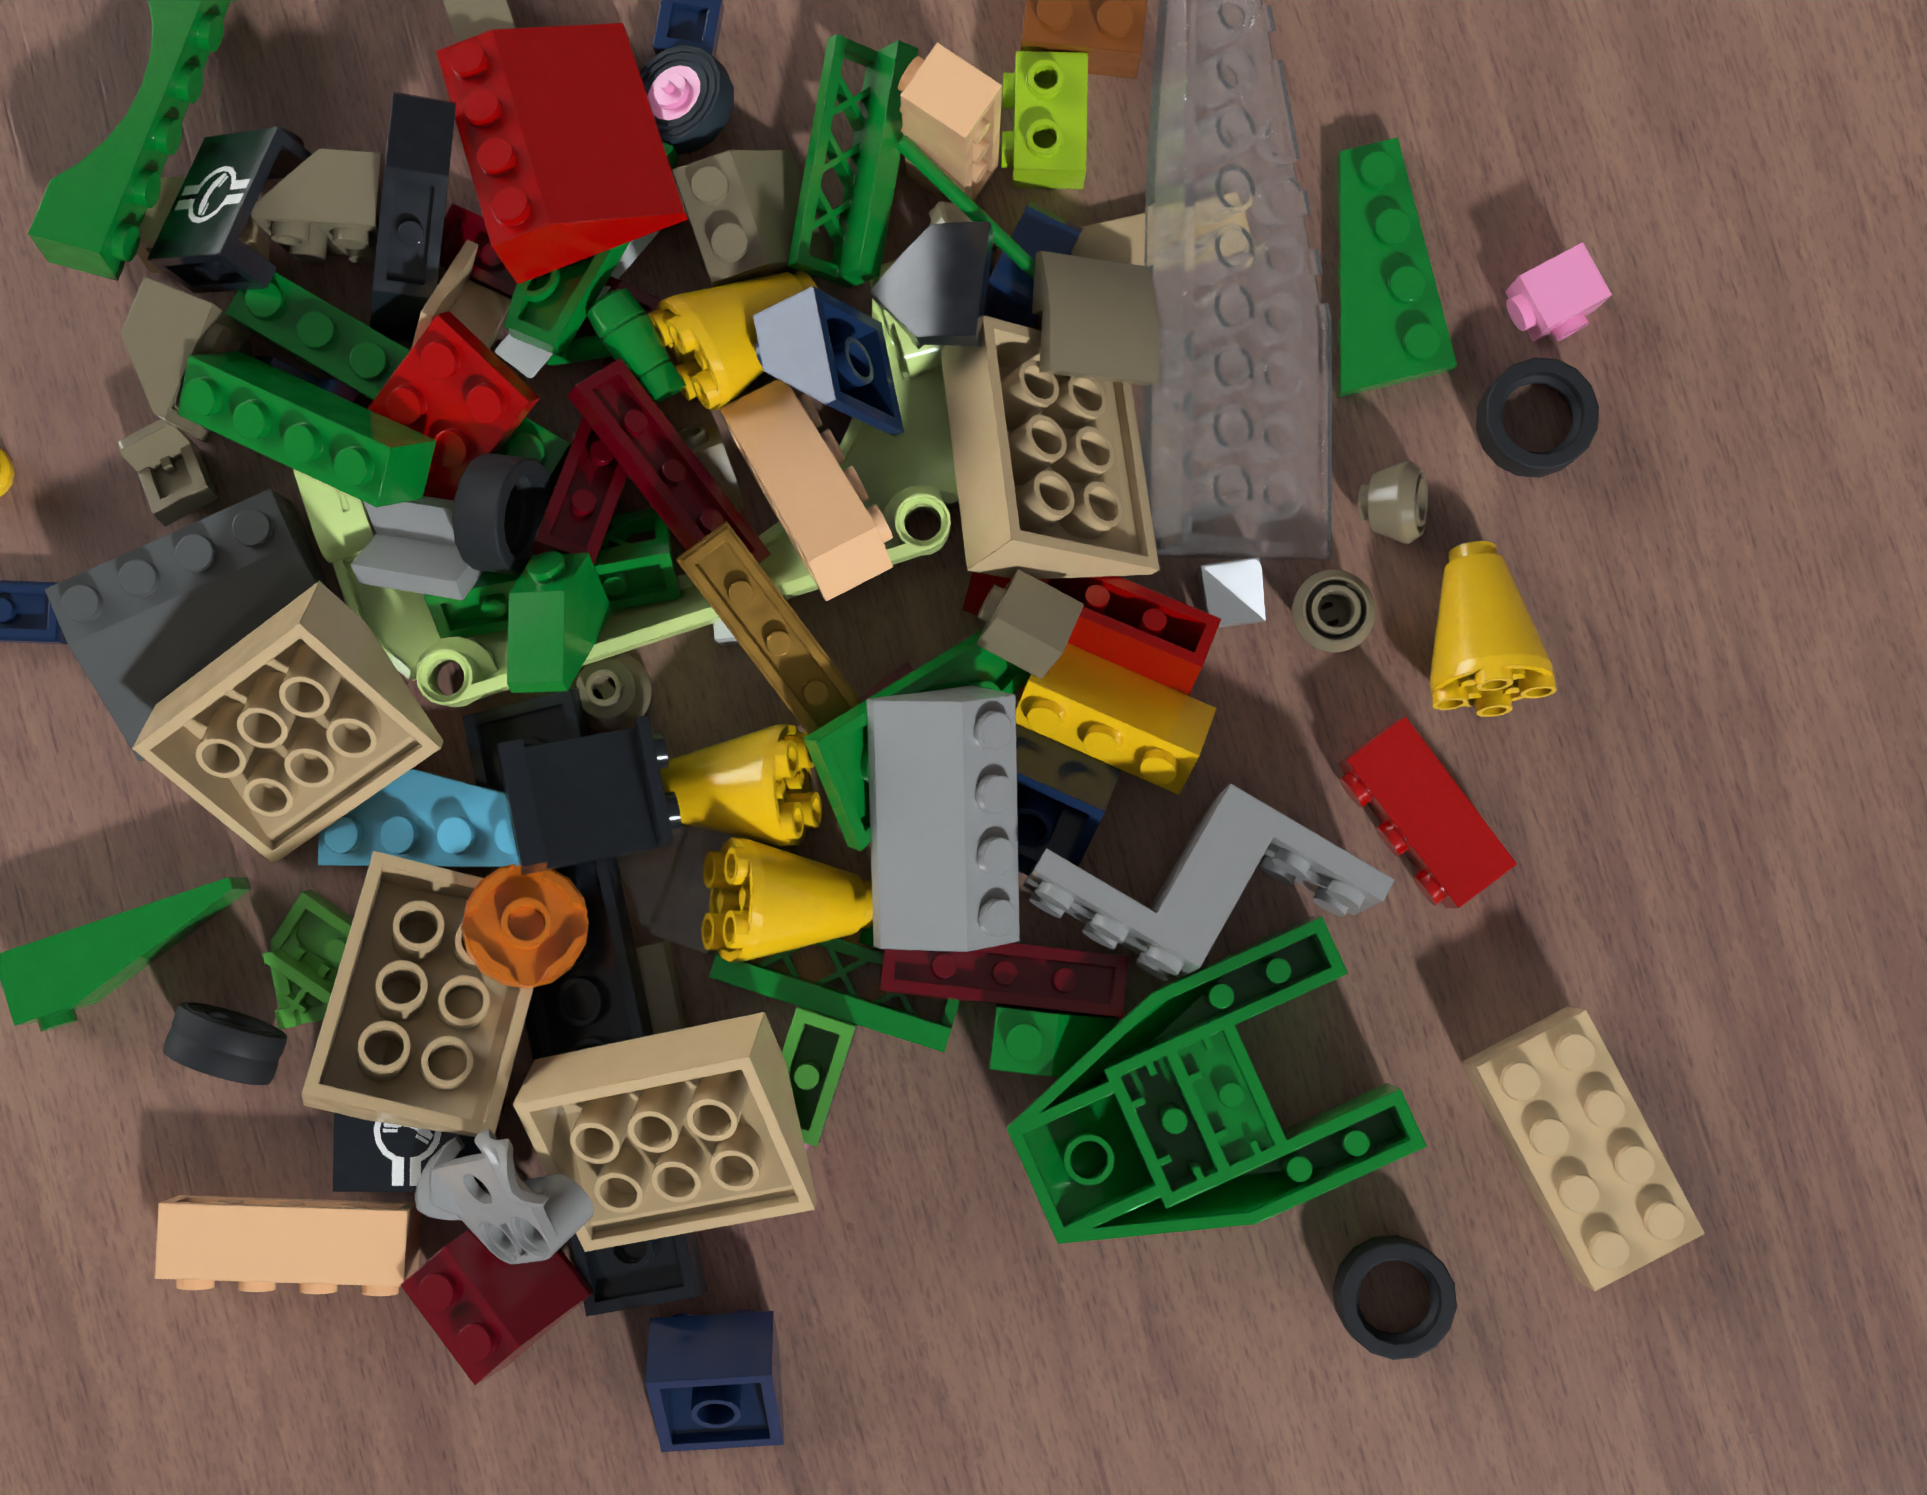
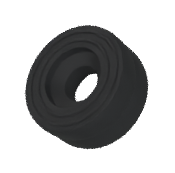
[163,1002,287,1085]

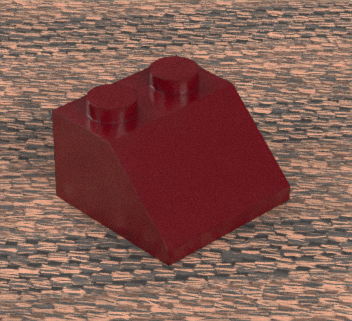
[400,1229,594,1385]

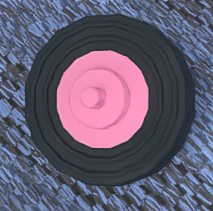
[640,45,734,155]

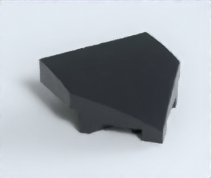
[869,222,994,349]

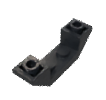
[370,92,456,342]

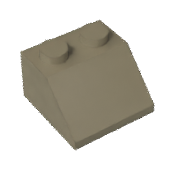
[672,150,831,287]

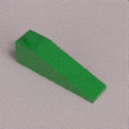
[0,877,251,1032]

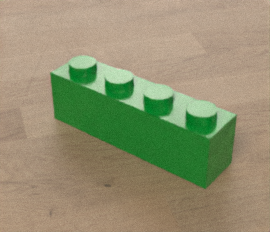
[177,351,436,508]

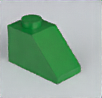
[507,551,613,693]
[989,1005,1117,1077]

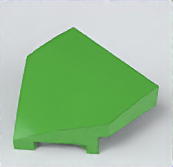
[263,889,353,1030]

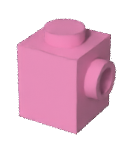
[1505,242,1612,343]

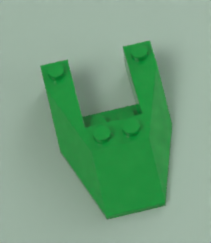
[1006,916,1427,1244]

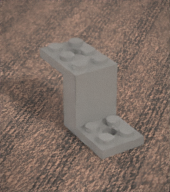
[1022,784,1395,981]

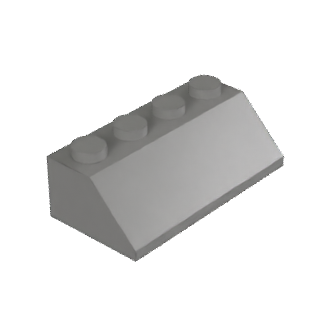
[867,685,1020,952]

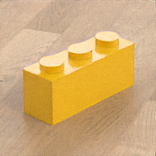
[1016,643,1217,795]

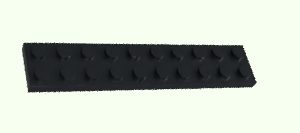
[462,688,708,1317]

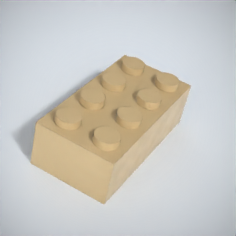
[1461,1006,1705,1292]

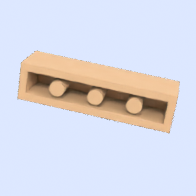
[898,42,1002,203]
[720,379,893,601]
[155,1195,421,1296]

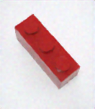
[1337,716,1517,908]

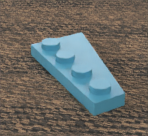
[318,768,519,867]

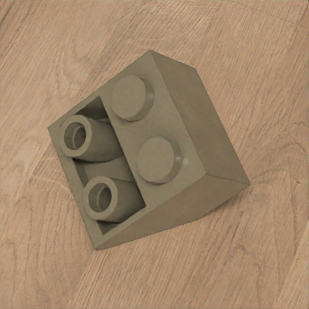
[251,148,385,266]
[120,276,251,443]

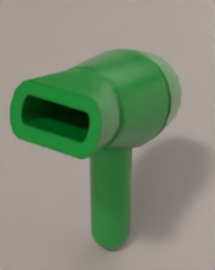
[546,288,686,404]

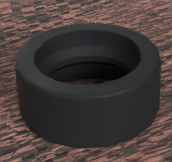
[1476,357,1599,478]
[452,453,553,575]
[1333,1235,1457,1360]

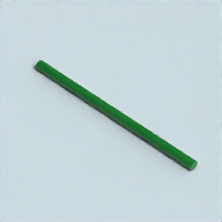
[895,136,1035,280]

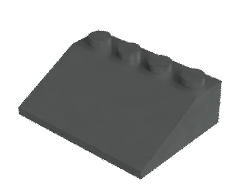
[44,489,331,761]

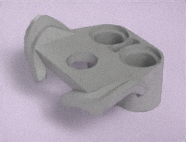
[415,1129,594,1264]

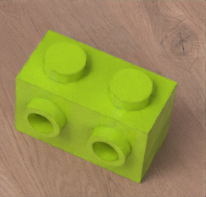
[1001,51,1088,189]

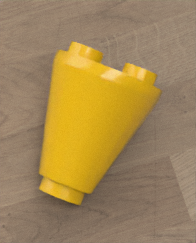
[648,271,818,410]
[1429,541,1557,717]
[660,724,822,846]
[701,837,873,962]

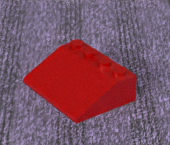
[436,23,688,284]

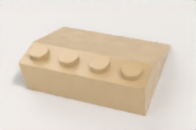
[940,316,1160,579]
[132,581,443,864]
[302,851,534,1137]
[513,1012,817,1252]

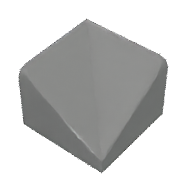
[1196,557,1266,628]

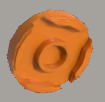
[461,864,589,989]

